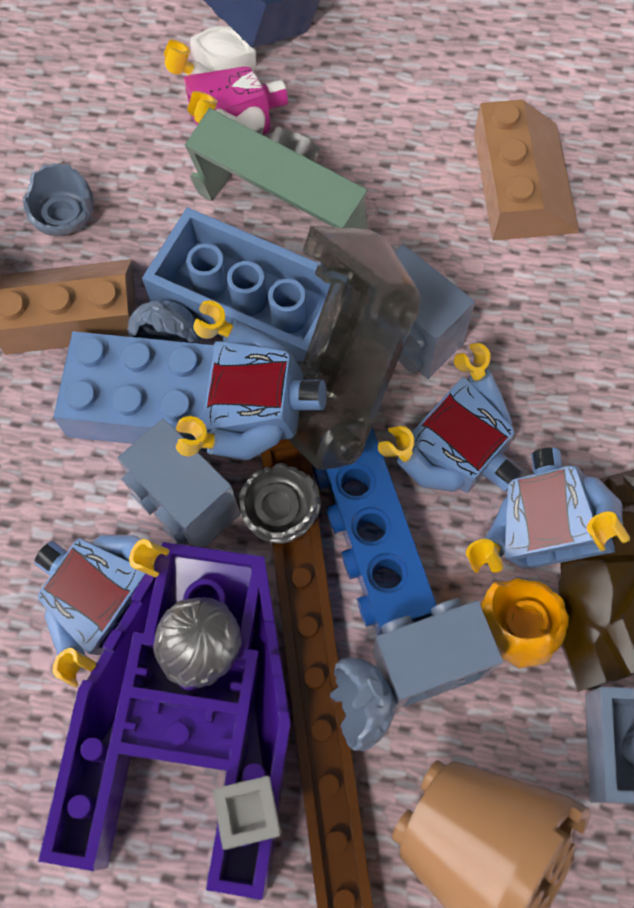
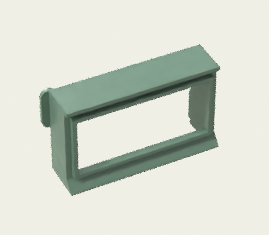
[185,108,375,271]

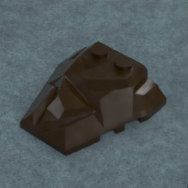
[558,469,634,692]

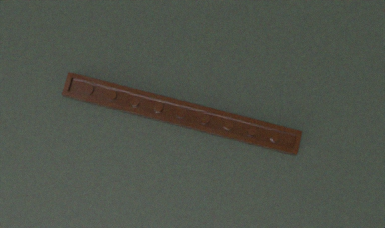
[261,435,373,908]

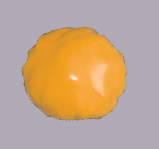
[480,578,569,669]

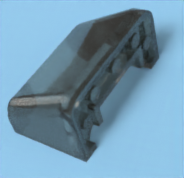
[287,225,421,471]

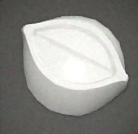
[190,26,256,71]

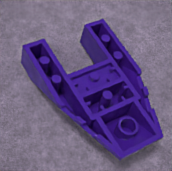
[38,542,291,900]

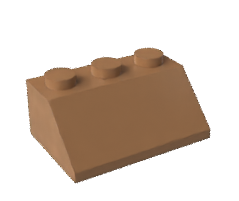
[474,99,579,241]
[0,259,136,355]

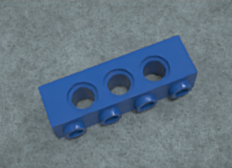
[312,427,437,636]

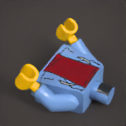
[176,300,327,460]
[378,343,523,493]
[465,447,630,573]
[34,535,170,688]

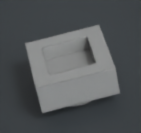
[212,776,282,850]

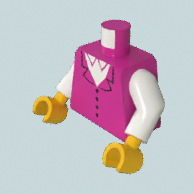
[164,39,288,135]

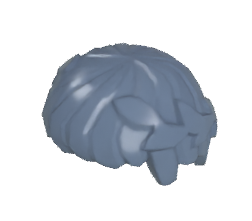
[23,163,94,236]
[128,299,202,344]
[330,657,397,752]

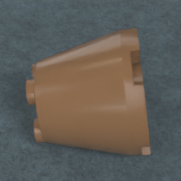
[392,760,591,908]

